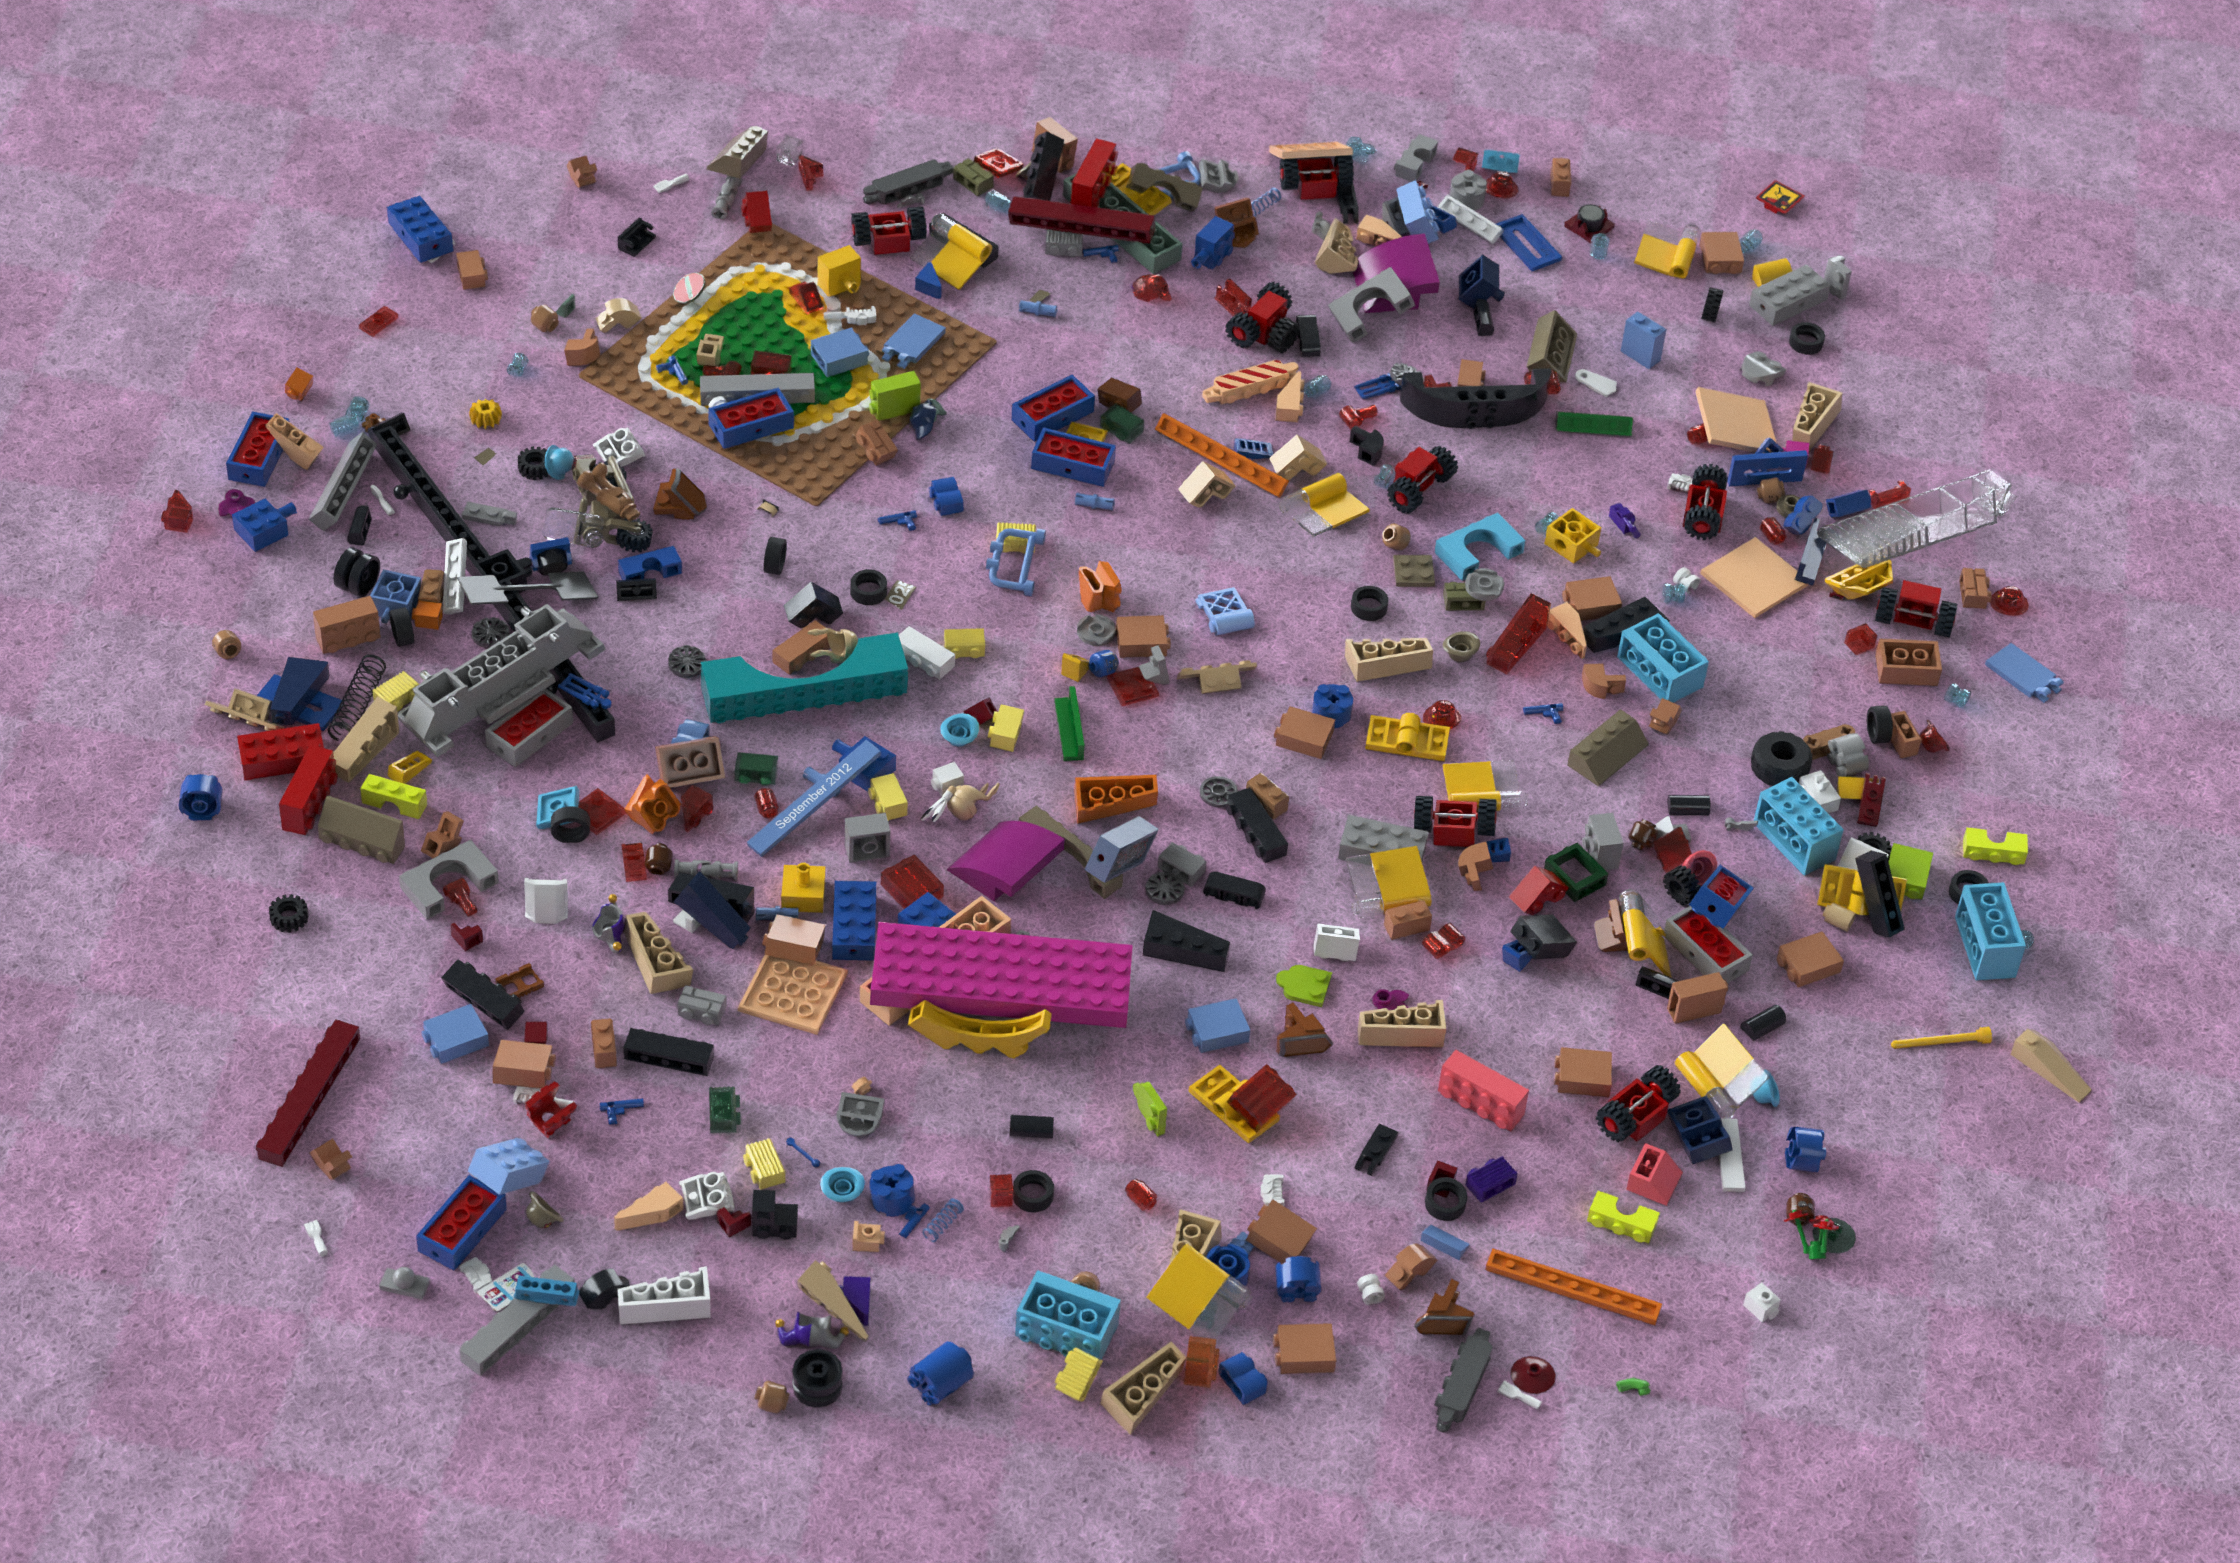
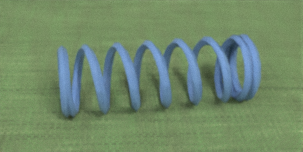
[1251,188,1281,217]
[923,1198,964,1242]

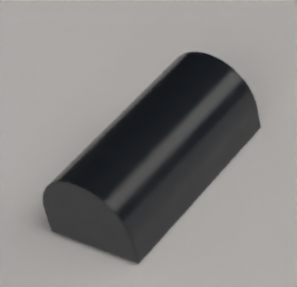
[1473,299,1494,336]
[368,412,411,441]
[347,506,372,546]
[616,578,657,601]
[1667,795,1711,816]
[1635,966,1679,999]
[1740,1004,1786,1041]
[1009,1115,1054,1138]

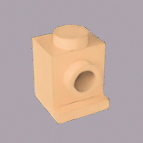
[853,1221,885,1252]

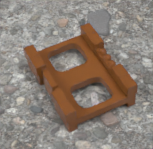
[495,962,544,998]

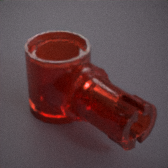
[703,361,742,376]
[1339,405,1378,429]
[443,878,478,917]

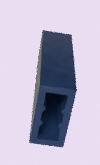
[270,657,330,726]
[674,871,751,949]

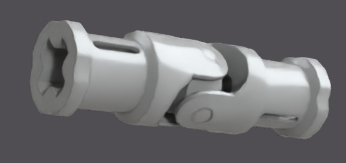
[711,176,742,220]
[674,859,738,880]

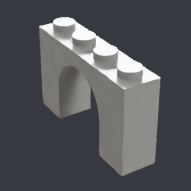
[1328,267,1415,342]
[399,840,499,919]

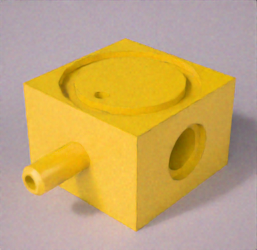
[1544,508,1602,564]

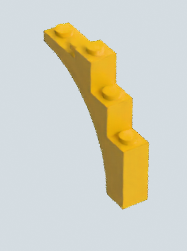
[908,1000,1052,1058]

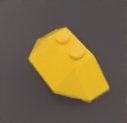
[1825,555,1893,600]

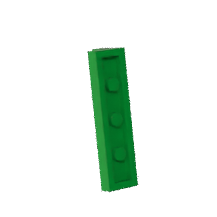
[1556,411,1633,436]
[1054,686,1085,761]

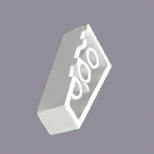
[618,1266,710,1324]

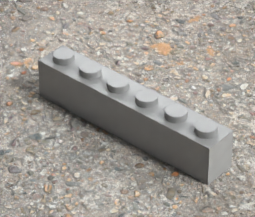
[700,373,815,406]
[308,432,377,531]
[459,1265,575,1376]

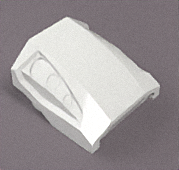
[593,428,646,467]
[524,878,568,924]
[679,1172,734,1220]

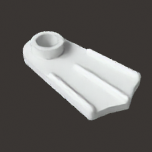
[1575,369,1617,397]

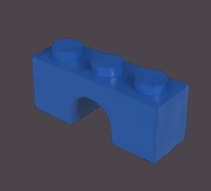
[618,546,682,580]

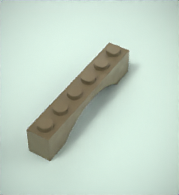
[1019,805,1123,899]

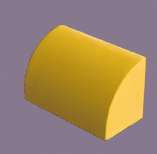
[1752,258,1792,287]

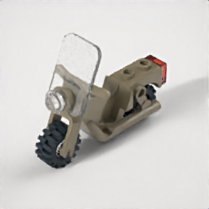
[542,454,653,553]

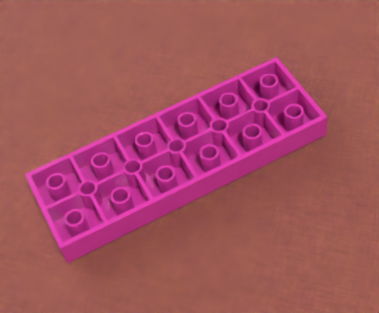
[870,922,1133,1028]

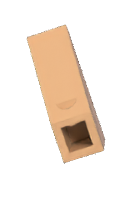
[1356,215,1402,246]
[1275,371,1304,422]
[266,413,324,470]
[1546,602,1587,659]
[614,1182,683,1231]

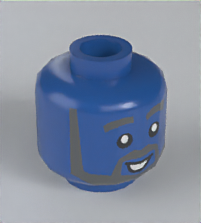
[1089,650,1119,678]

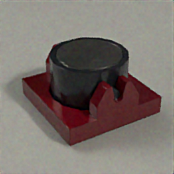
[1564,204,1615,244]

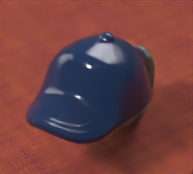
[909,398,947,440]

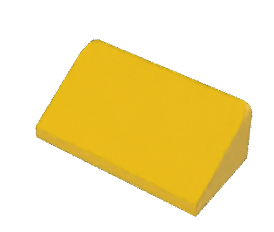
[1837,776,1879,799]

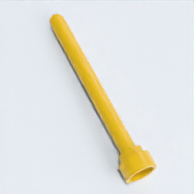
[1891,1026,1992,1049]

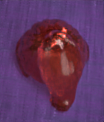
[1131,274,1172,302]

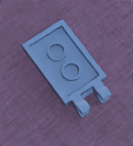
[882,313,946,369]
[1985,643,2064,703]

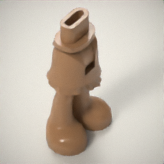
[577,463,640,521]

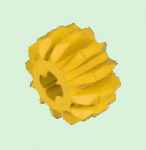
[469,398,502,430]

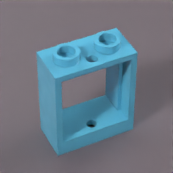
[1482,149,1520,173]

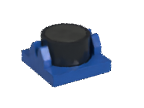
[529,537,572,576]

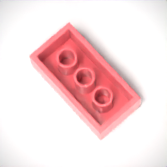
[1438,1049,1529,1131]

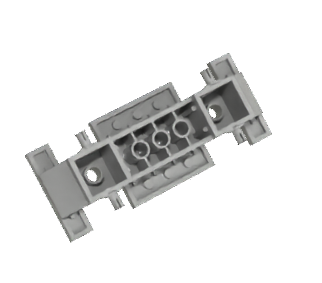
[398,604,606,757]

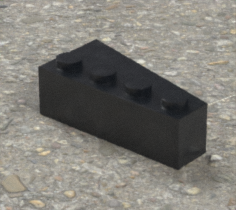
[1583,597,1670,653]
[668,872,755,923]
[1142,910,1230,972]

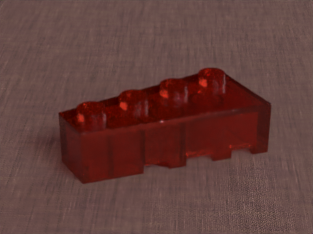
[1486,593,1551,674]

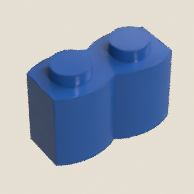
[929,477,964,516]
[1783,496,1823,535]
[1218,1352,1268,1405]

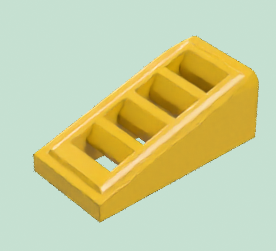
[388,750,432,784]

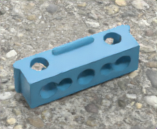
[514,1276,580,1306]

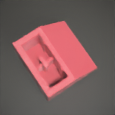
[1626,1143,1683,1206]

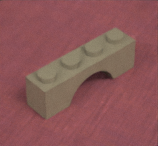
[1126,163,1203,212]

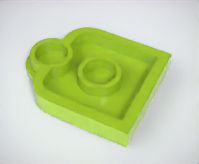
[1276,965,1332,1007]
[1133,1082,1167,1137]

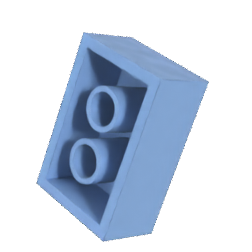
[1396,180,1439,244]
[468,1138,550,1195]

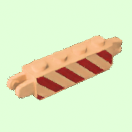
[1202,360,1299,405]

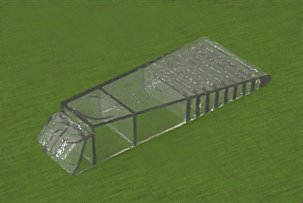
[1817,469,2017,568]

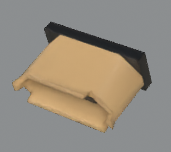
[757,500,779,517]

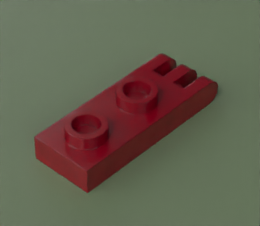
[1857,773,1886,827]

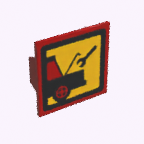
[1756,180,1805,214]

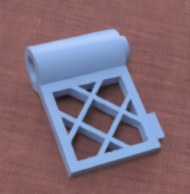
[1195,587,1255,636]

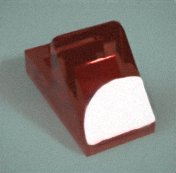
[798,155,823,191]
[789,281,824,315]

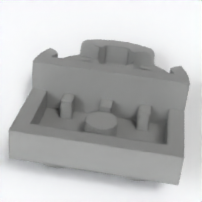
[1199,159,1238,193]
[1824,255,1852,300]
[1740,351,1786,386]
[837,1092,885,1137]

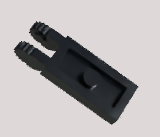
[1336,184,1359,224]
[1355,1123,1399,1176]

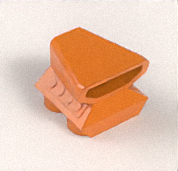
[1079,561,1122,613]
[624,774,682,834]

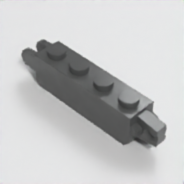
[863,159,954,205]
[1434,1328,1493,1433]

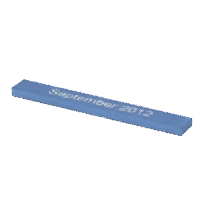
[747,740,881,857]

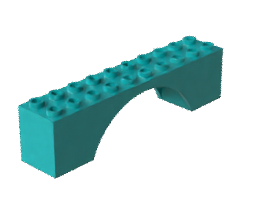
[701,632,908,724]

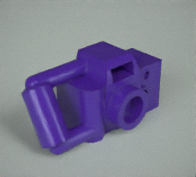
[1609,503,1641,539]

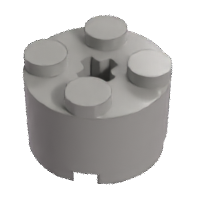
[1449,170,1487,211]
[1827,733,1869,777]

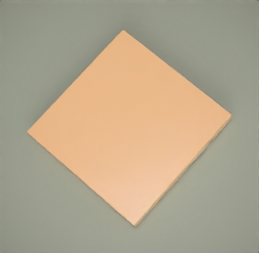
[1269,142,1353,159]
[1695,387,1776,453]
[1700,537,1809,618]
[738,955,848,1035]

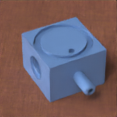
[370,569,421,624]

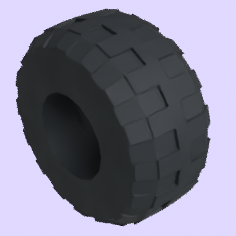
[1751,731,1813,786]

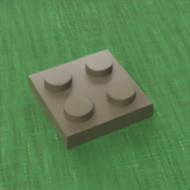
[1393,555,1435,587]

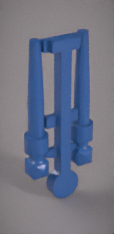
[1354,373,1401,399]
[558,673,612,709]

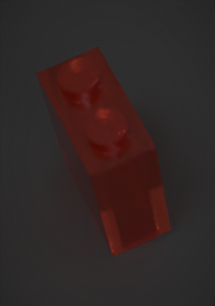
[881,854,944,909]
[1227,1064,1297,1133]

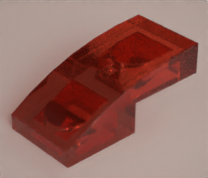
[621,843,647,882]

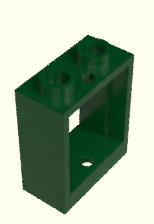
[1544,842,1609,903]

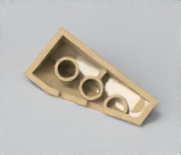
[1315,218,1359,274]
[2010,1029,2092,1102]
[797,1260,868,1342]

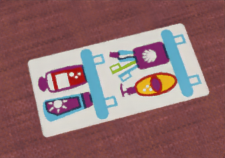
[477,1263,534,1311]

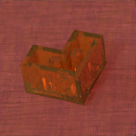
[1184,1336,1220,1388]

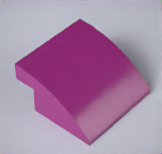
[1352,233,1440,313]
[947,820,1065,901]

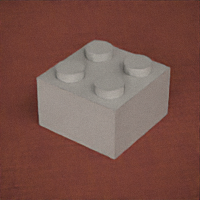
[845,813,891,863]
[1582,813,1624,870]

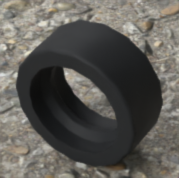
[1789,322,1825,355]
[763,537,787,575]
[850,569,887,605]
[1351,585,1389,621]
[389,607,414,647]
[1866,705,1893,744]
[551,806,590,843]
[1949,870,1989,904]
[1012,1170,1054,1213]
[1425,1177,1468,1221]

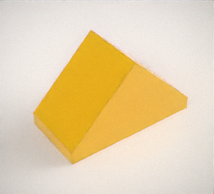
[1061,653,1089,682]

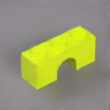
[360,774,427,819]
[1963,827,2028,865]
[1587,1191,1660,1243]

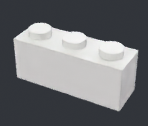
[899,626,955,680]

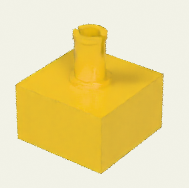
[818,245,861,297]
[781,862,826,913]

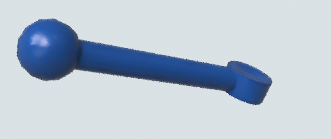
[786,1138,820,1167]

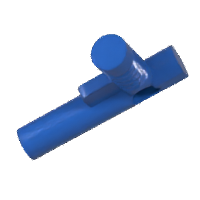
[1082,244,1119,263]
[656,356,688,385]
[878,510,917,531]
[1523,703,1563,724]
[600,1098,644,1125]
[899,1203,930,1238]

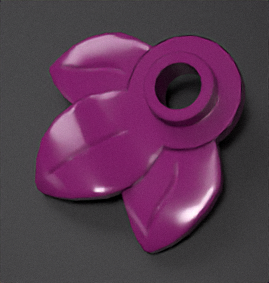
[218,489,256,517]
[1372,989,1409,1011]

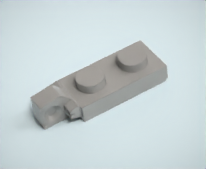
[462,502,517,526]

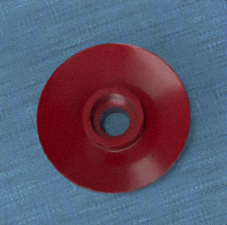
[1511,1356,1556,1394]

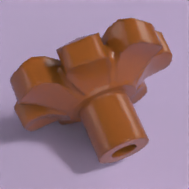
[362,413,386,433]

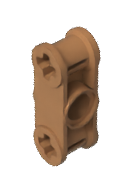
[1803,724,1855,760]

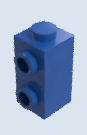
[1825,489,1872,518]

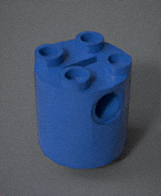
[907,1341,974,1406]

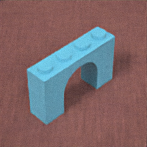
[1434,513,1526,581]

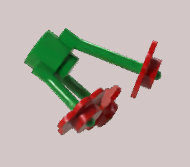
[1784,1210,1839,1259]

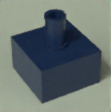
[1459,254,1505,309]

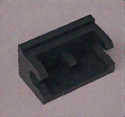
[617,217,656,257]

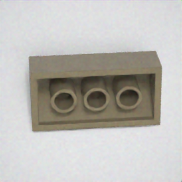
[707,126,768,179]
[1526,310,1577,383]
[1567,709,1649,787]
[318,796,405,864]

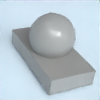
[379,1267,430,1300]

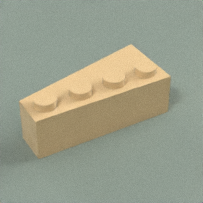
[1345,638,1433,682]

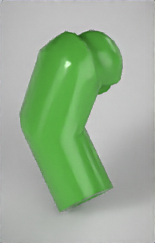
[1616,1378,1651,1396]

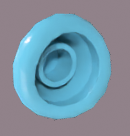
[544,445,574,480]
[940,713,979,747]
[1751,1069,1780,1107]
[820,1167,865,1203]

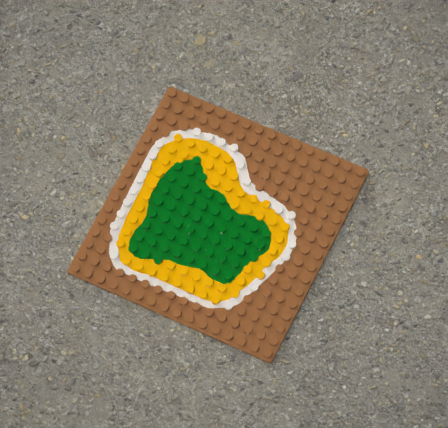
[579,223,996,506]

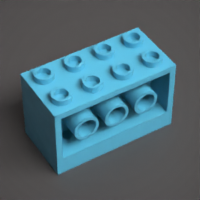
[1617,613,1709,703]
[1754,777,1844,876]
[1955,882,2026,981]
[1015,1270,1121,1360]

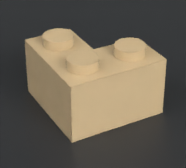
[1269,435,1327,480]
[1178,461,1236,508]

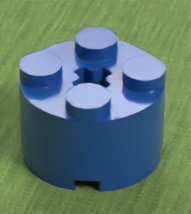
[1312,684,1353,728]
[178,774,223,821]
[1785,1127,1826,1172]
[870,1164,915,1217]
[1206,1244,1250,1297]
[1275,1256,1322,1302]

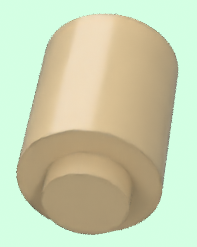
[1823,903,1856,932]

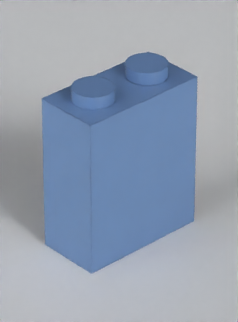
[1621,311,1667,369]
[811,328,869,377]
[1185,998,1250,1053]
[421,1004,489,1064]

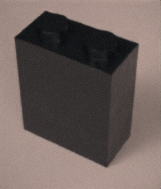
[1510,914,1577,959]

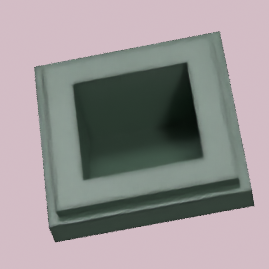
[556,294,575,318]

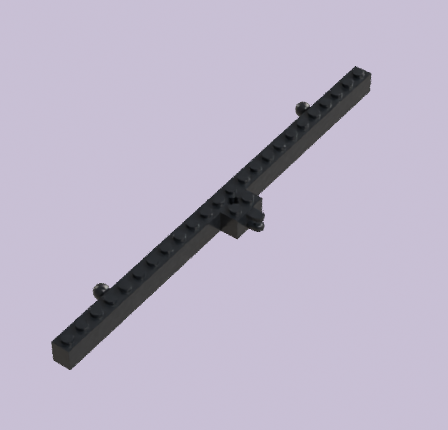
[373,426,615,743]

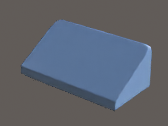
[1421,1225,1470,1260]

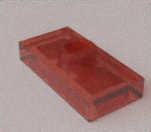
[359,305,399,337]

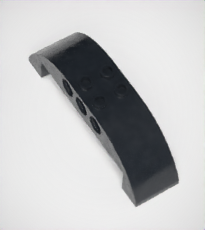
[1400,368,1552,429]

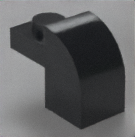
[1349,426,1384,466]
[579,1268,631,1310]

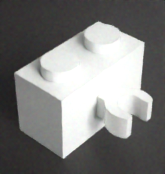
[1799,770,1841,813]
[1314,924,1360,961]

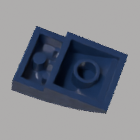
[1667,1096,1733,1164]

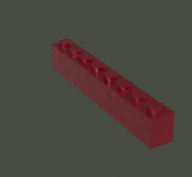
[1008,196,1156,244]
[256,1019,361,1167]

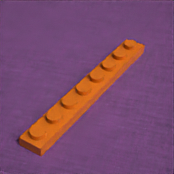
[1155,413,1289,497]
[1485,1248,1662,1325]

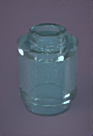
[985,190,1012,214]
[1739,229,1763,254]
[1589,233,1610,260]
[1304,375,1331,399]
[329,413,359,437]

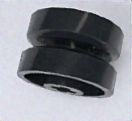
[333,547,381,597]
[792,1349,843,1408]

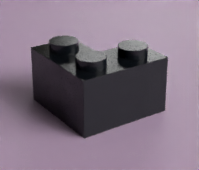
[784,582,843,628]
[752,1190,798,1240]

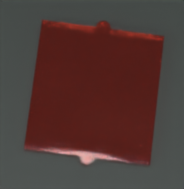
[1652,827,1692,873]

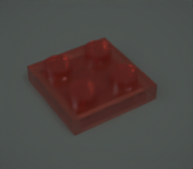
[974,148,1024,178]
[1107,667,1159,706]
[578,788,626,835]

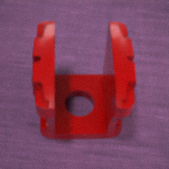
[525,1082,577,1138]

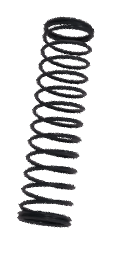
[327,654,386,741]

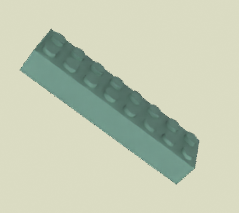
[1063,173,1183,274]

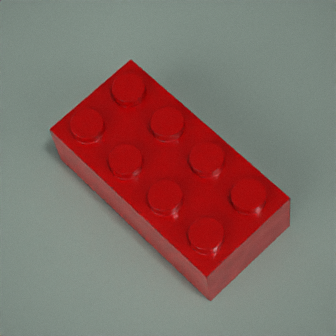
[1071,138,1118,208]
[237,723,324,781]
[279,745,338,836]

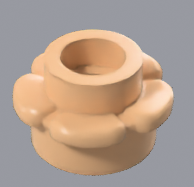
[852,1076,872,1095]

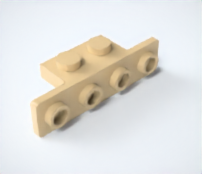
[1177,660,1257,694]
[205,688,284,731]

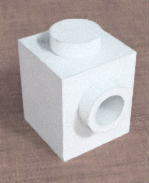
[931,762,964,797]
[1743,1283,1781,1322]

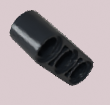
[1296,315,1321,357]
[1203,872,1266,909]

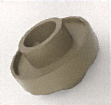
[1777,495,1800,518]

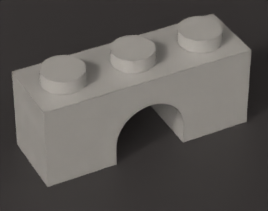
[1394,134,1438,182]

